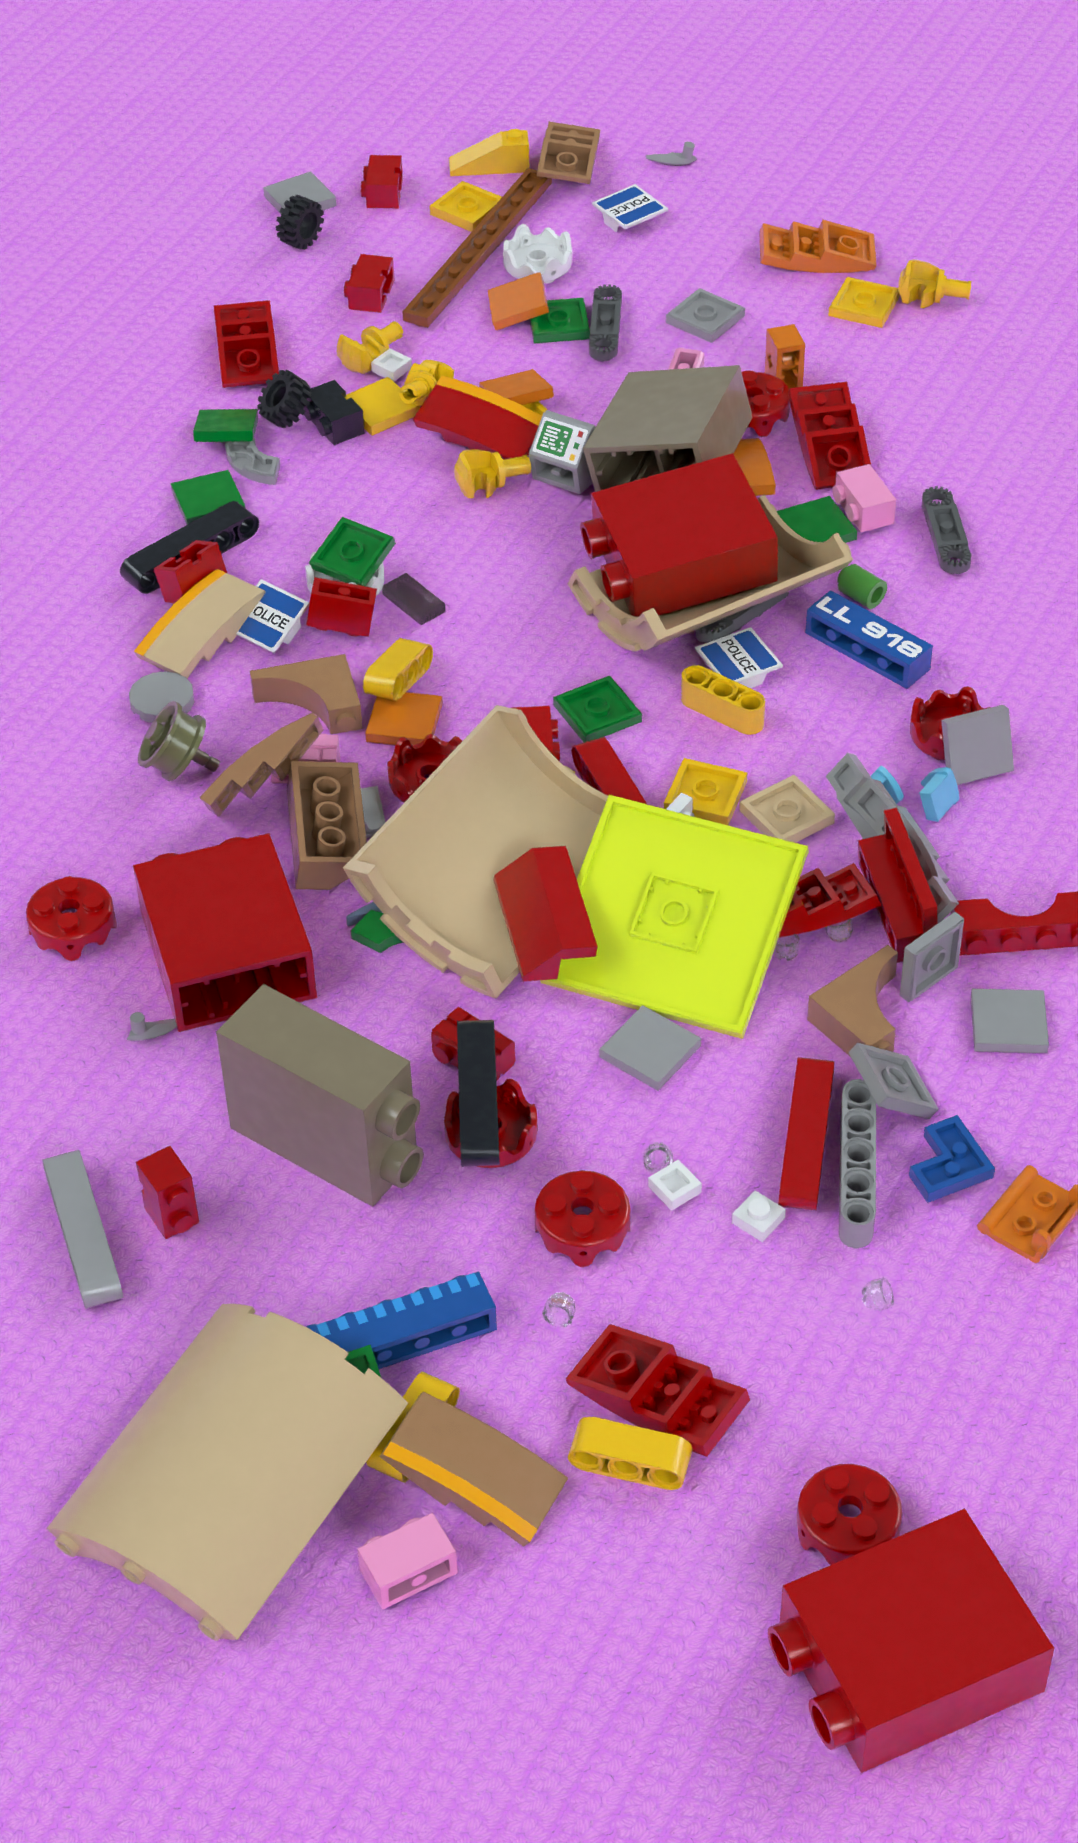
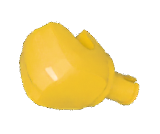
[898,259,972,308]
[336,321,404,374]
[399,359,454,406]
[454,449,531,498]

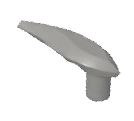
[646,142,697,166]
[127,1012,177,1041]

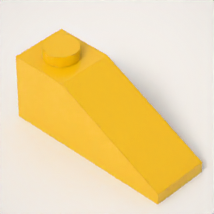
[449,129,530,176]

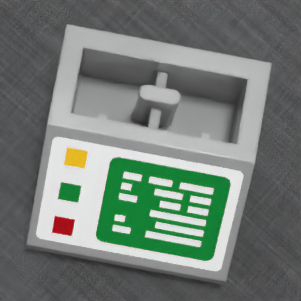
[529,410,595,494]

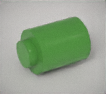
[837,564,887,609]

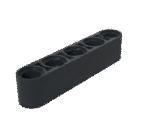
[120,501,259,594]
[457,1020,500,1167]

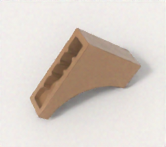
[250,654,363,735]
[807,945,898,1057]

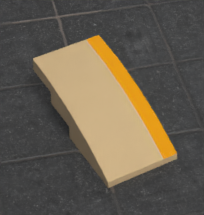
[134,569,266,678]

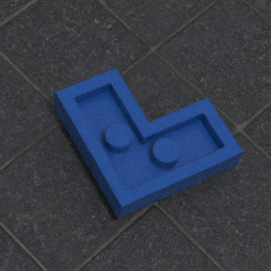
[909,1115,995,1203]

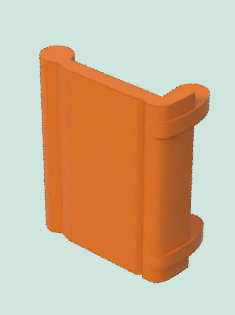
[977,1165,1078,1263]

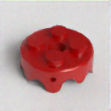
[742,370,791,437]
[910,686,991,760]
[387,734,462,803]
[26,876,117,961]
[444,1079,538,1168]
[534,1170,631,1267]
[797,1464,903,1565]

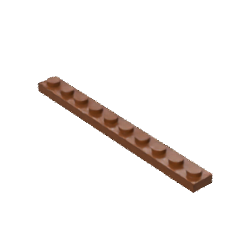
[402,168,552,328]

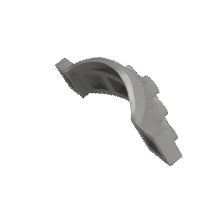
[826,753,959,923]

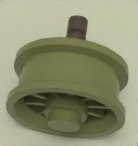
[138,701,220,781]

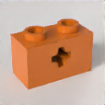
[764,324,805,389]

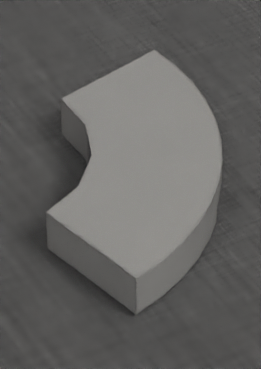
[225,438,280,485]

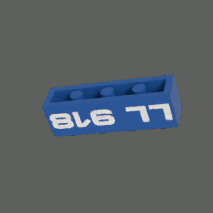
[805,590,933,689]

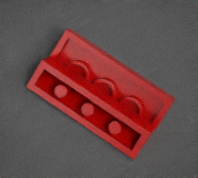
[858,807,938,963]
[493,846,598,982]

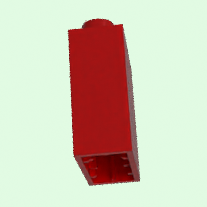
[580,453,778,617]
[133,833,317,1032]
[768,1508,1054,1773]

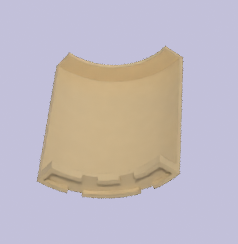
[567,495,853,651]
[343,705,608,998]
[46,1304,408,1641]

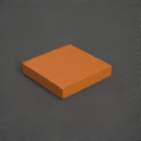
[488,272,549,330]
[479,369,554,405]
[365,692,443,745]

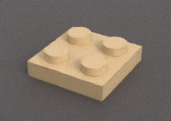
[739,775,835,843]

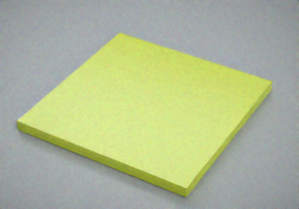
[540,795,809,1039]

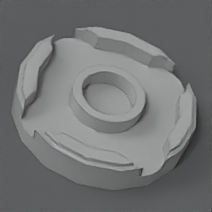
[129,671,195,723]

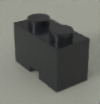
[303,380,365,445]

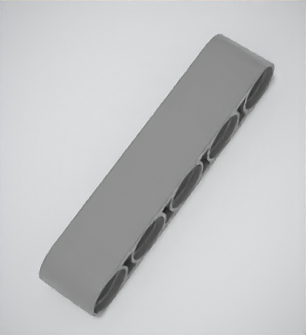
[839,1079,876,1248]
[42,1150,124,1309]

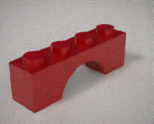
[951,891,1078,956]

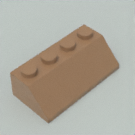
[287,761,367,890]

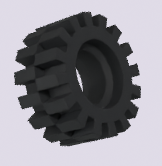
[276,195,324,250]
[257,370,311,428]

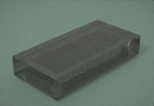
[382,573,446,625]

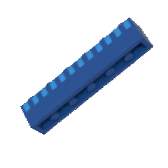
[306,1271,497,1369]

